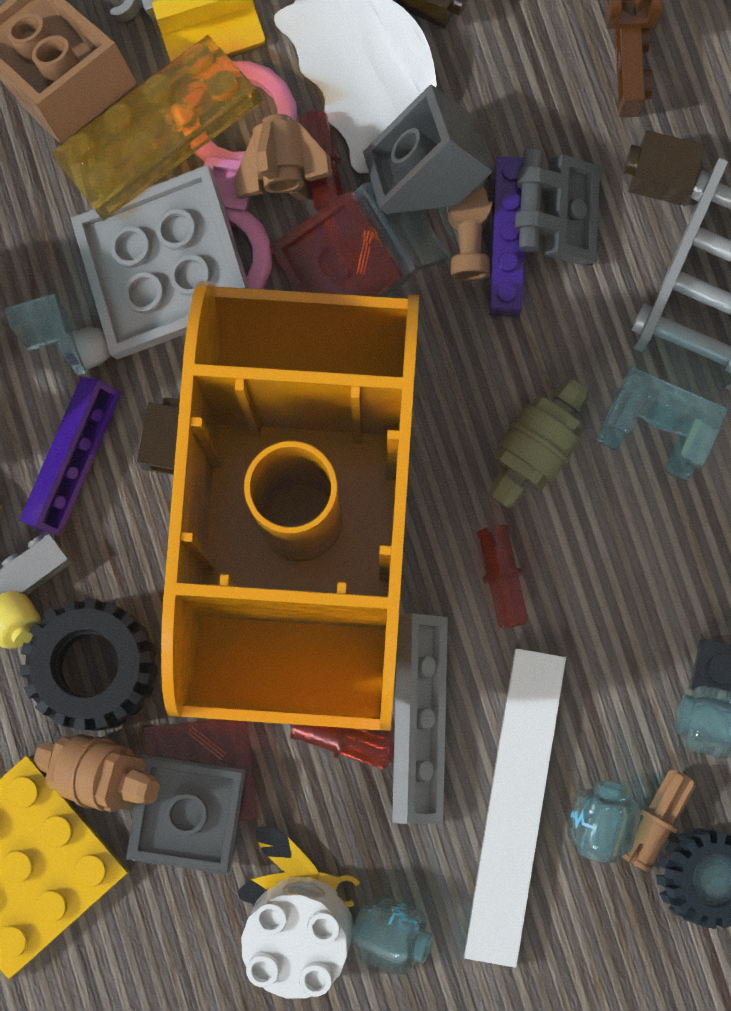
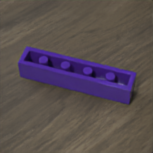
[489,157,524,317]
[19,376,122,537]

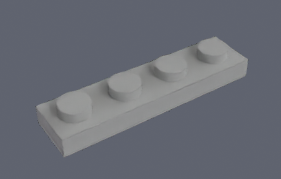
[392,613,448,824]

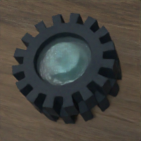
[656,828,731,929]

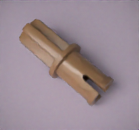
[620,769,696,873]

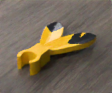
[238,825,361,907]

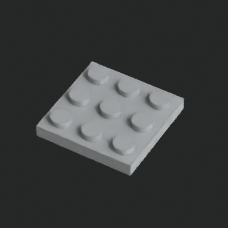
[70,165,250,360]

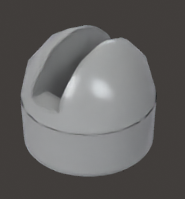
[73,326,110,370]

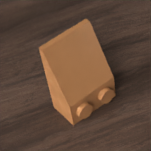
[0,0,137,144]

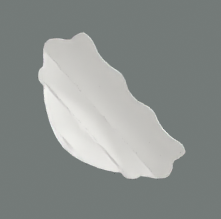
[274,0,436,173]

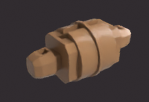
[34,734,160,812]

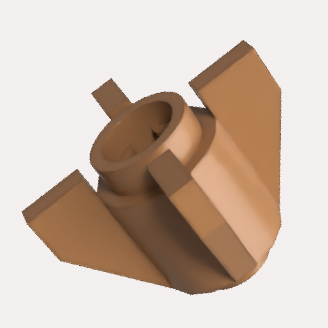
[235,114,332,201]

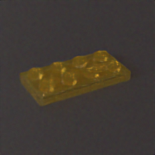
[51,35,263,221]

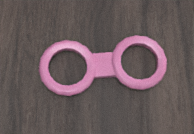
[182,61,297,289]

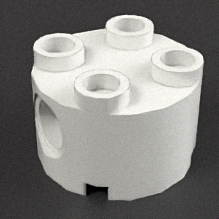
[241,877,353,999]

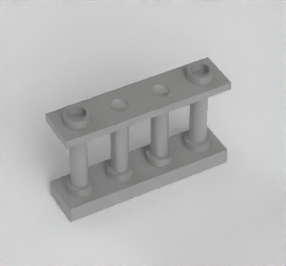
[631,158,731,391]

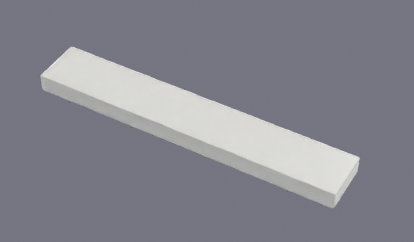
[464,648,566,968]

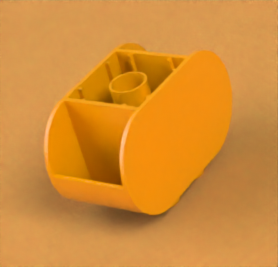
[161,281,419,731]

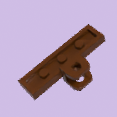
[605,0,662,118]

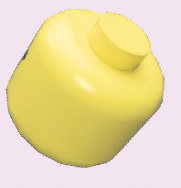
[0,591,41,649]

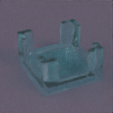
[595,367,728,481]

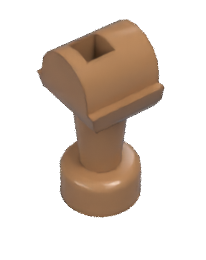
[447,186,492,281]

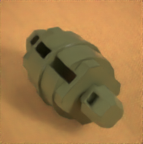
[490,378,589,508]

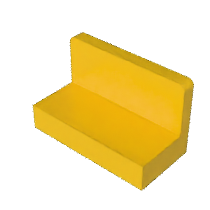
[151,0,266,73]

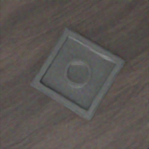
[126,755,247,875]

